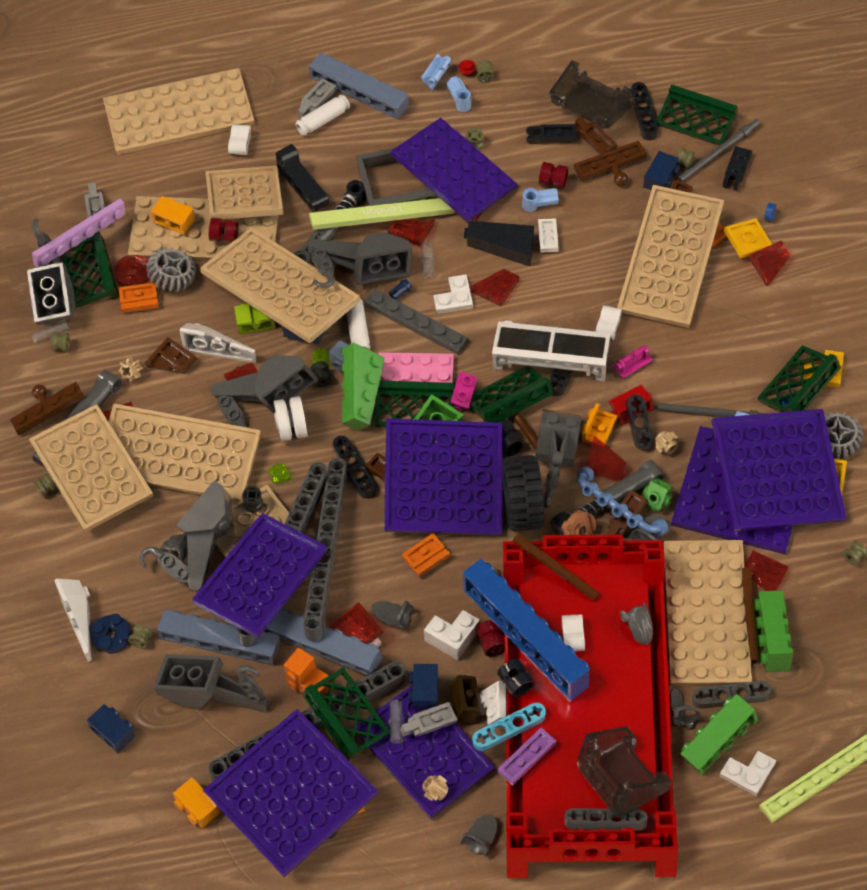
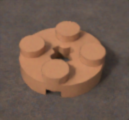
[562,510,596,535]

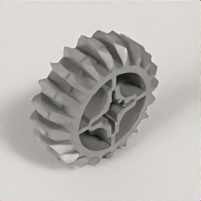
[146,247,196,292]
[824,410,864,459]

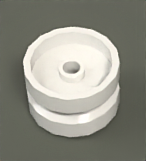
[274,396,308,442]

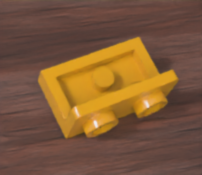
[580,403,618,449]

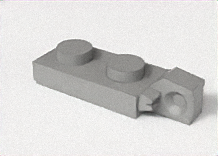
[298,78,337,118]
[84,183,105,218]
[400,702,458,737]

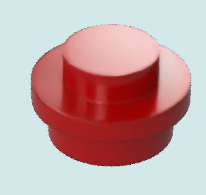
[458,60,476,76]

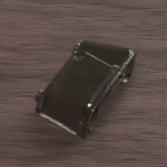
[549,60,633,129]
[577,726,672,817]

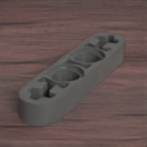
[692,681,771,709]
[564,808,648,831]

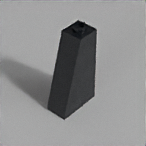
[464,221,534,266]

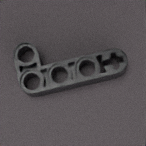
[275,144,330,213]

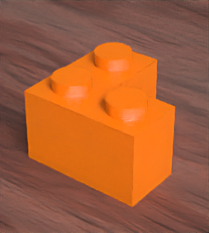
[283,648,332,696]

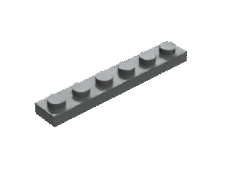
[364,289,468,355]

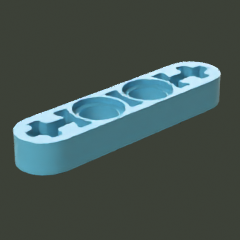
[472,703,546,751]

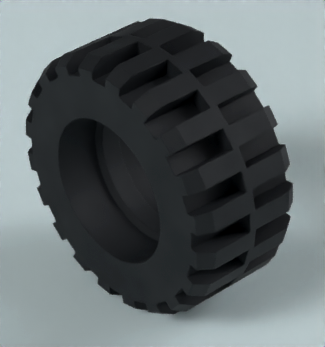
[502,455,544,532]

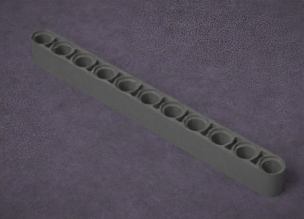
[303,458,347,641]
[237,462,327,647]
[209,662,406,781]

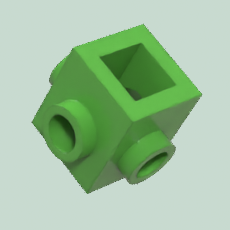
[642,478,674,511]

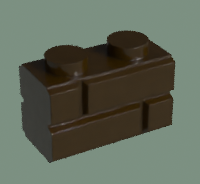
[449,675,481,724]

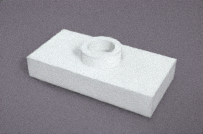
[538,218,559,253]

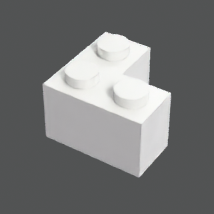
[424,610,480,661]

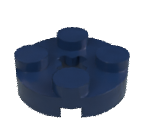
[91,614,131,654]

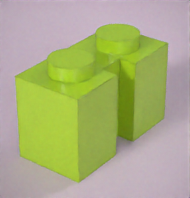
[234,304,276,335]

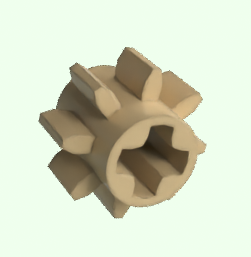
[118,357,143,382]
[655,431,678,454]
[422,775,448,801]

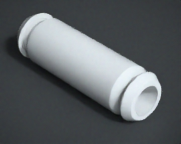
[295,95,350,135]
[346,299,370,350]

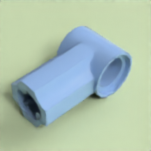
[447,76,471,112]
[522,188,559,212]

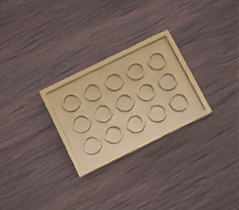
[29,404,153,532]

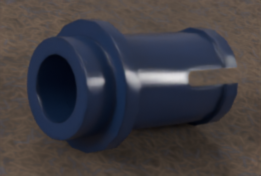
[388,279,412,300]

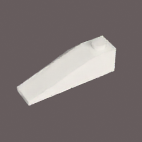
[180,323,257,363]
[54,578,92,662]

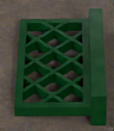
[656,84,738,146]
[62,231,119,308]
[757,345,841,412]
[469,365,553,423]
[375,380,454,427]
[302,667,390,761]

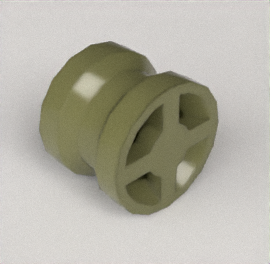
[476,61,494,83]
[466,128,484,150]
[677,147,695,169]
[51,332,70,352]
[33,473,57,497]
[842,541,867,566]
[128,624,152,649]

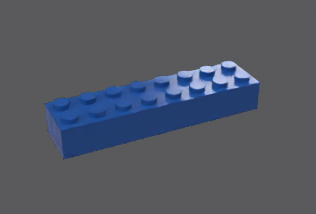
[463,558,590,702]

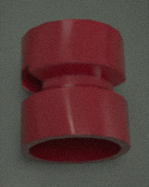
[539,162,569,190]
[208,217,239,243]
[476,620,505,657]

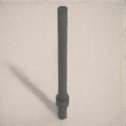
[677,119,760,182]
[658,403,769,417]

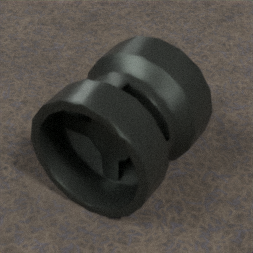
[310,361,333,387]
[242,486,263,513]

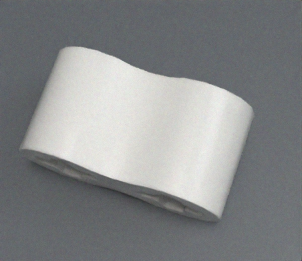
[228,124,251,155]
[596,305,622,340]
[562,614,585,651]

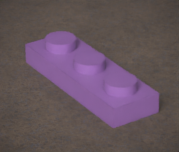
[498,728,556,785]

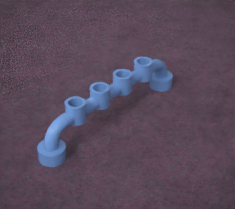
[577,467,669,536]

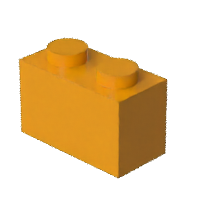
[151,196,195,235]
[173,777,221,829]

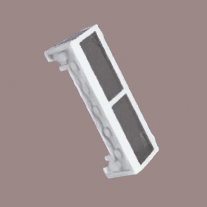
[492,321,610,382]

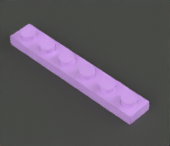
[32,199,125,268]

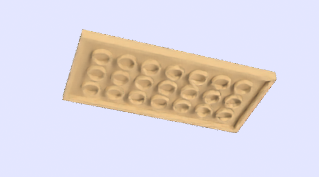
[103,68,255,156]
[617,185,724,328]
[128,196,279,262]
[200,227,360,343]
[108,404,261,502]
[663,540,752,686]

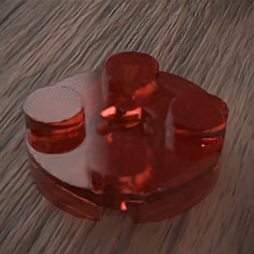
[114,255,150,287]

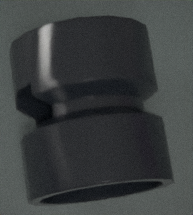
[500,420,524,457]
[497,659,535,698]

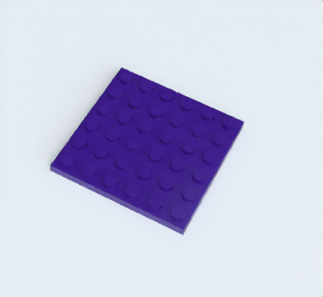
[711,409,847,532]
[384,418,502,536]
[671,426,793,554]
[203,709,379,878]

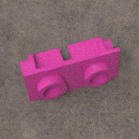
[612,346,653,379]
[450,371,478,412]

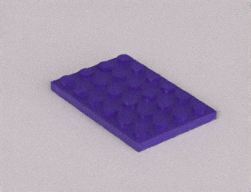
[391,118,517,222]
[192,513,327,638]
[355,684,495,819]

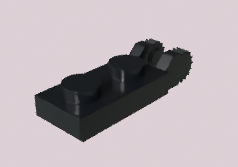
[526,124,576,144]
[722,146,752,190]

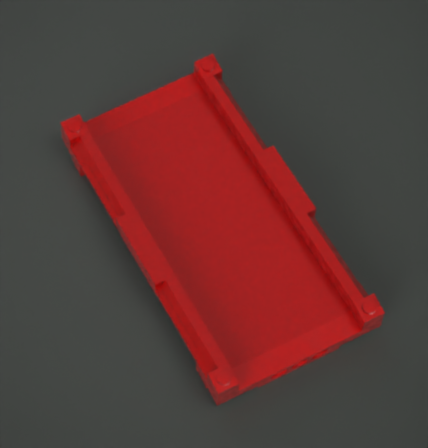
[503,534,678,878]

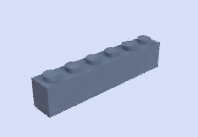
[309,53,409,120]
[265,608,383,676]
[157,610,281,666]

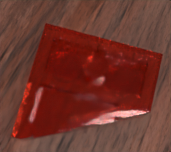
[388,218,435,246]
[749,241,790,287]
[470,269,520,306]
[586,436,627,481]
[744,550,789,591]
[328,602,384,645]

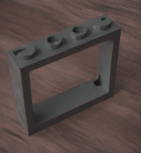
[356,148,439,206]

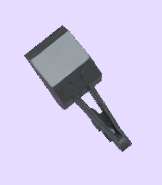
[27,218,76,325]
[308,232,412,288]
[210,355,318,428]
[535,409,581,508]
[139,480,233,593]
[153,654,270,712]

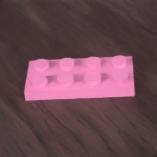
[379,353,454,383]

